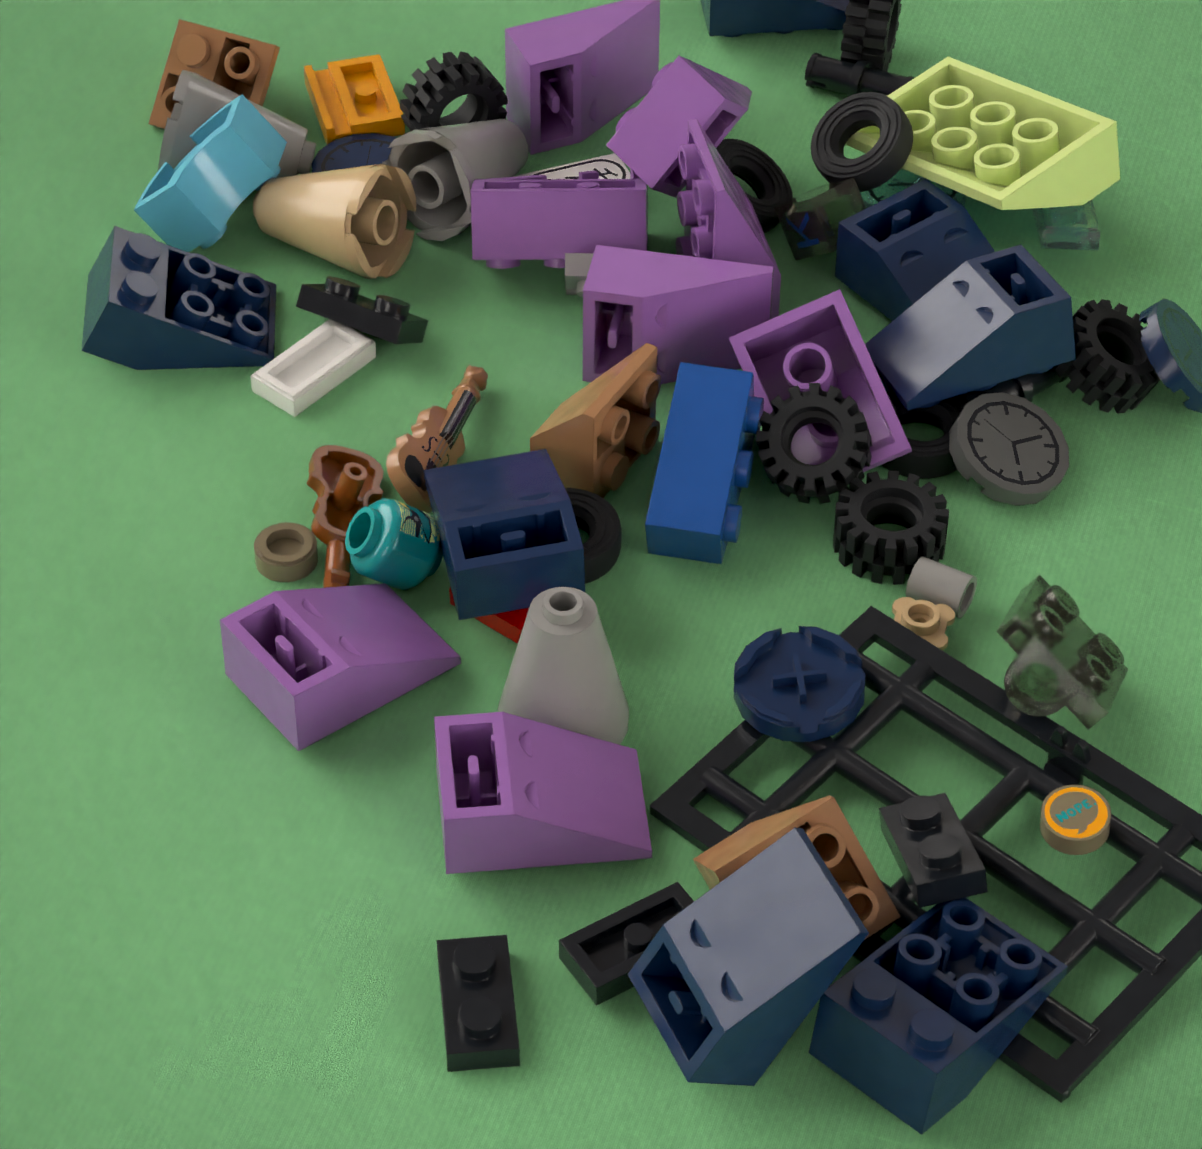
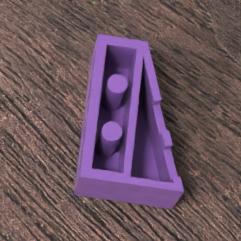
[471,169,648,269]

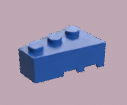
[645,362,764,564]

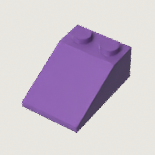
[729,289,912,472]

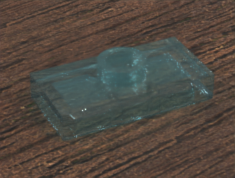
[1032,200,1100,250]

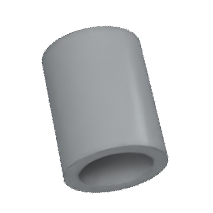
[906,556,977,618]

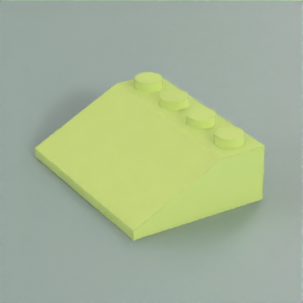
[845,57,1120,210]

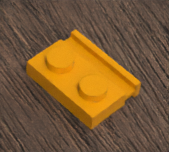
[304,54,405,145]

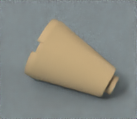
[253,164,416,279]

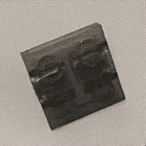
[996,574,1128,730]

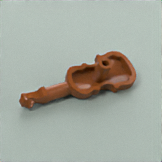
[307,445,384,588]

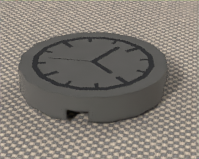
[949,392,1069,506]

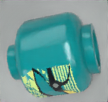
[345,498,443,590]

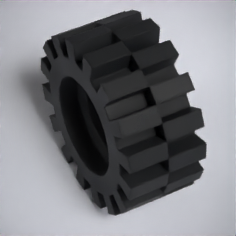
[841,0,902,71]
[400,51,508,131]
[1055,299,1161,414]
[756,383,872,504]
[833,470,949,585]

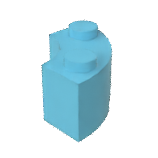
[134,94,287,252]

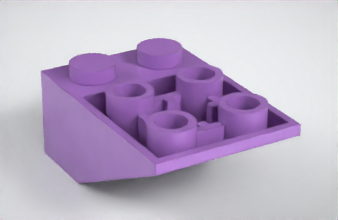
[505,0,660,155]
[606,55,752,198]
[676,119,781,319]
[582,245,774,384]
[220,583,461,751]
[434,712,652,874]

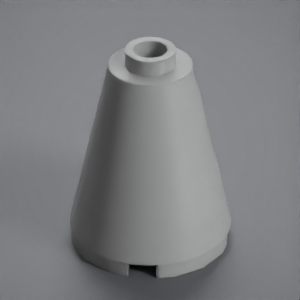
[158,70,316,178]
[382,119,529,241]
[497,587,629,745]

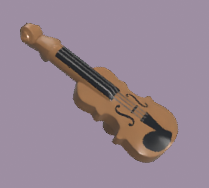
[386,365,488,513]

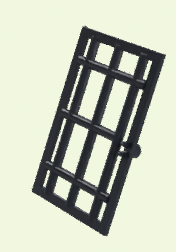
[650,606,1202,1103]

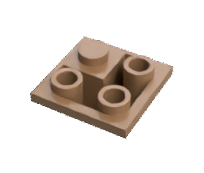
[148,19,280,129]
[530,343,661,498]
[693,795,901,940]

